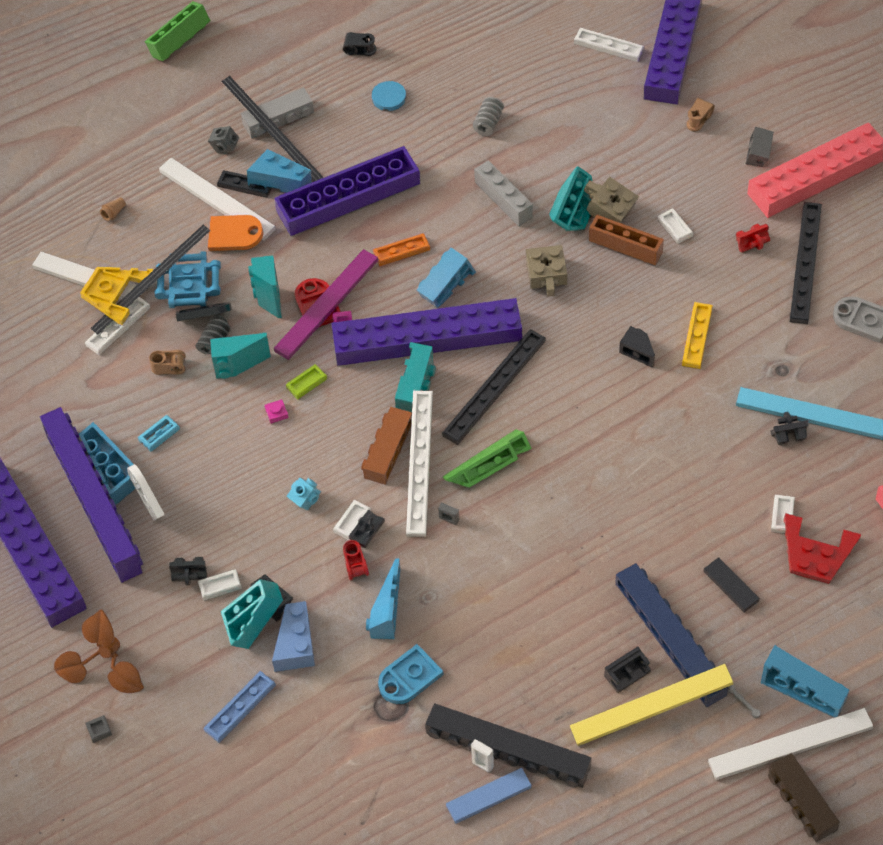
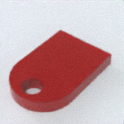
[295,278,341,327]

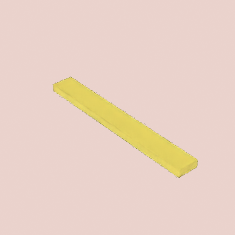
[570,664,733,746]

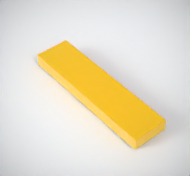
[682,302,713,369]

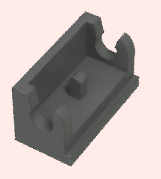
[745,126,774,167]

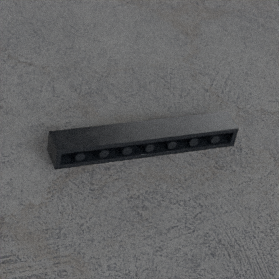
[425,703,592,788]

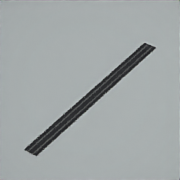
[221,76,323,182]
[90,224,211,335]

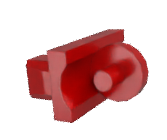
[736,224,770,253]

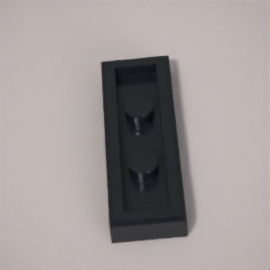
[217,170,272,198]
[703,557,760,613]

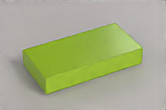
[286,364,327,400]

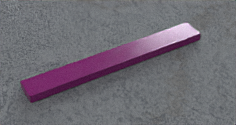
[274,249,378,360]

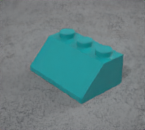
[248,255,282,318]

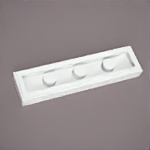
[574,28,644,62]
[85,297,150,355]

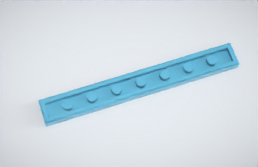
[736,387,883,440]

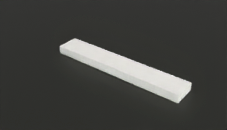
[32,252,137,299]

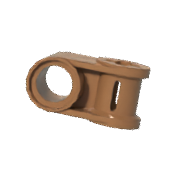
[686,98,715,131]
[149,350,186,375]

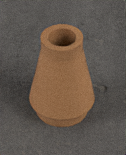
[100,197,126,221]

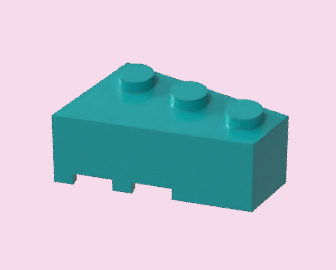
[395,342,436,412]

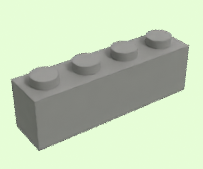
[241,87,314,138]
[474,160,533,226]

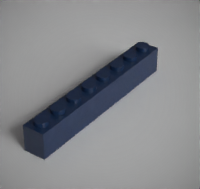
[615,563,729,708]

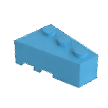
[247,149,312,193]
[417,248,476,308]

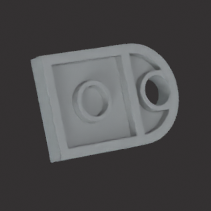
[833,297,883,343]

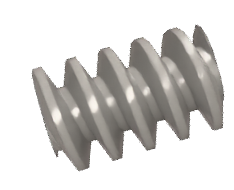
[473,97,504,137]

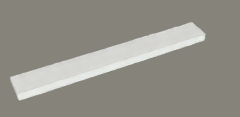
[159,158,276,241]
[406,391,433,537]
[708,708,873,780]

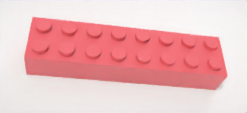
[747,122,883,218]

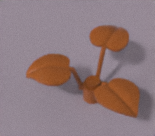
[54,609,144,693]

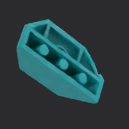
[549,166,593,231]

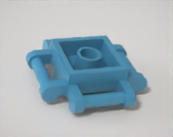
[155,251,221,308]

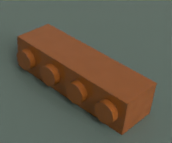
[589,215,664,266]
[361,406,412,485]

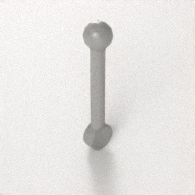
[728,685,761,718]

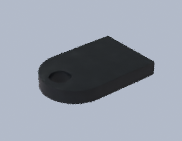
[176,302,232,321]

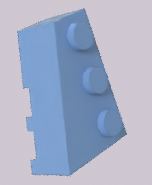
[272,601,315,672]

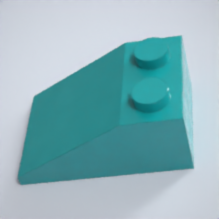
[210,333,271,379]

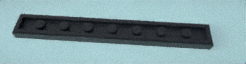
[789,202,822,324]
[442,329,546,445]

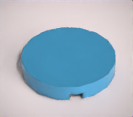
[372,81,406,111]

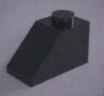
[619,326,655,368]

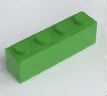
[144,1,211,61]

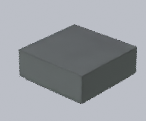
[438,502,460,525]
[85,715,112,743]

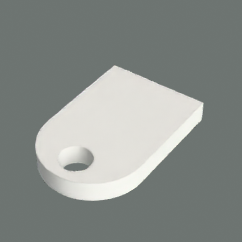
[127,464,165,521]

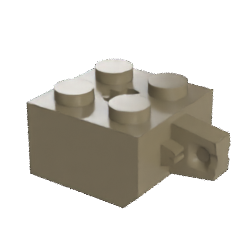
[584,176,639,223]
[526,245,567,297]

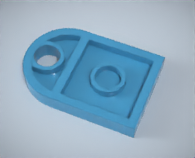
[378,644,444,704]

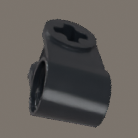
[343,32,377,56]

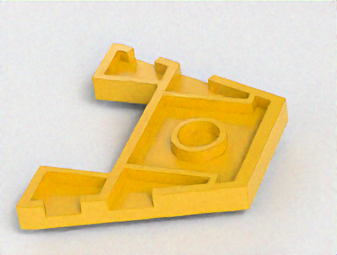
[80,267,154,325]

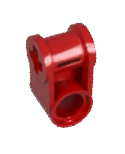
[343,540,369,581]

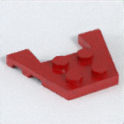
[783,513,861,584]

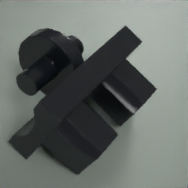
[770,412,809,445]
[349,510,385,548]
[169,557,208,586]

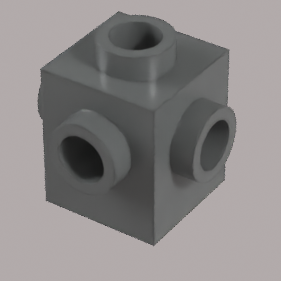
[208,126,239,153]

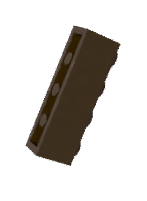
[768,753,840,842]

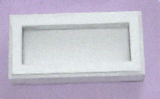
[658,208,693,244]
[771,495,795,533]
[333,500,371,540]
[198,569,242,600]
[471,739,494,772]

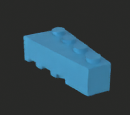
[79,422,136,505]
[761,645,849,718]

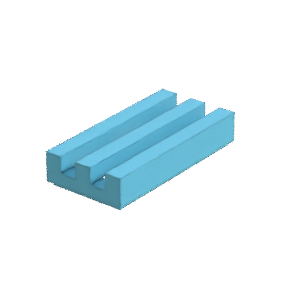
[138,415,180,452]

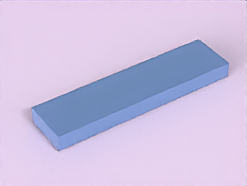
[203,671,276,743]
[446,768,531,824]

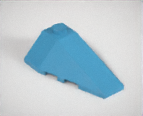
[366,559,401,639]

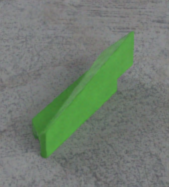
[443,429,532,488]

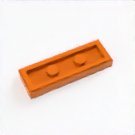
[373,233,430,267]

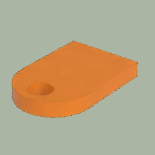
[208,215,264,251]

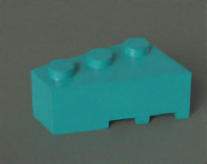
[220,579,283,649]

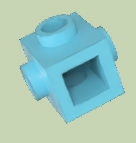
[286,478,321,510]

